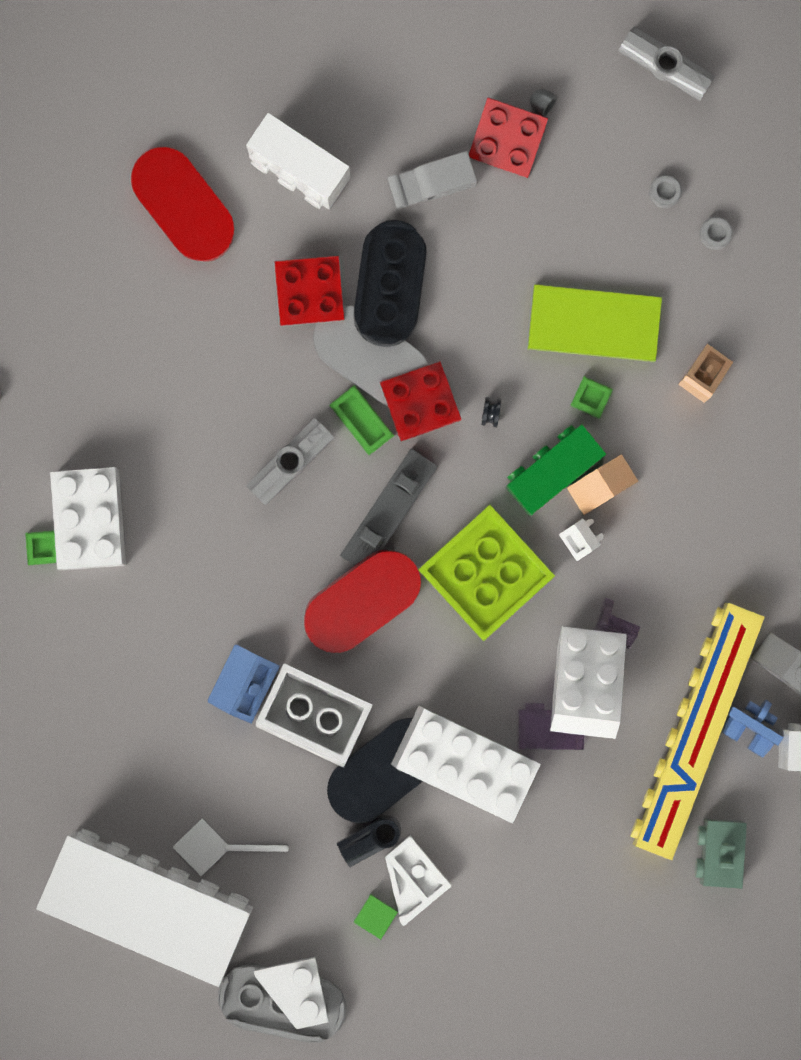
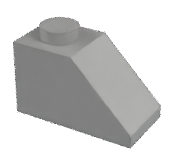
[751,632,801,696]

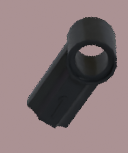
[337,815,401,867]

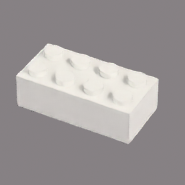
[391,706,541,823]

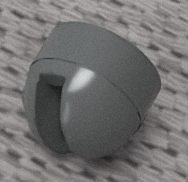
[530,89,558,117]

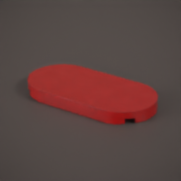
[131,147,234,262]
[304,550,421,653]

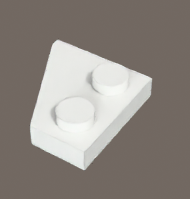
[385,835,452,926]
[254,957,329,1029]

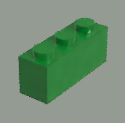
[505,424,606,517]

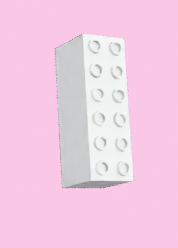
[36,829,253,987]

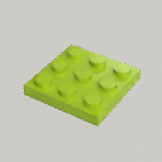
[418,505,555,641]

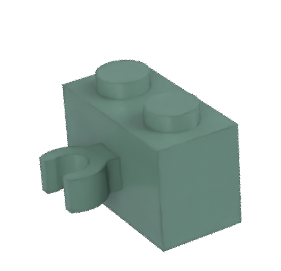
[695,818,747,889]

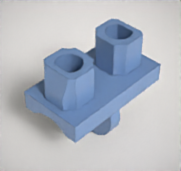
[721,700,784,758]

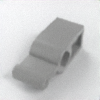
[387,151,477,209]

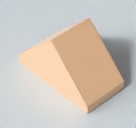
[678,344,733,403]
[567,454,639,515]

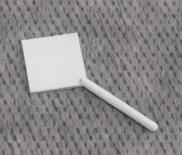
[173,818,289,876]

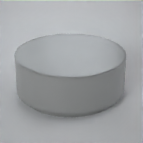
[649,175,682,208]
[700,216,733,250]

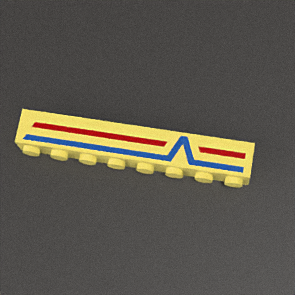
[630,603,765,860]

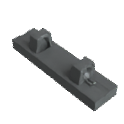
[340,449,438,566]

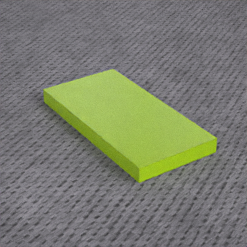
[527,285,662,362]

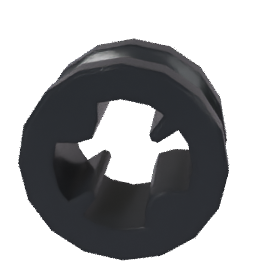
[481,397,502,428]

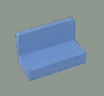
[208,645,279,724]

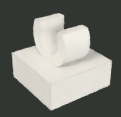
[559,519,604,561]

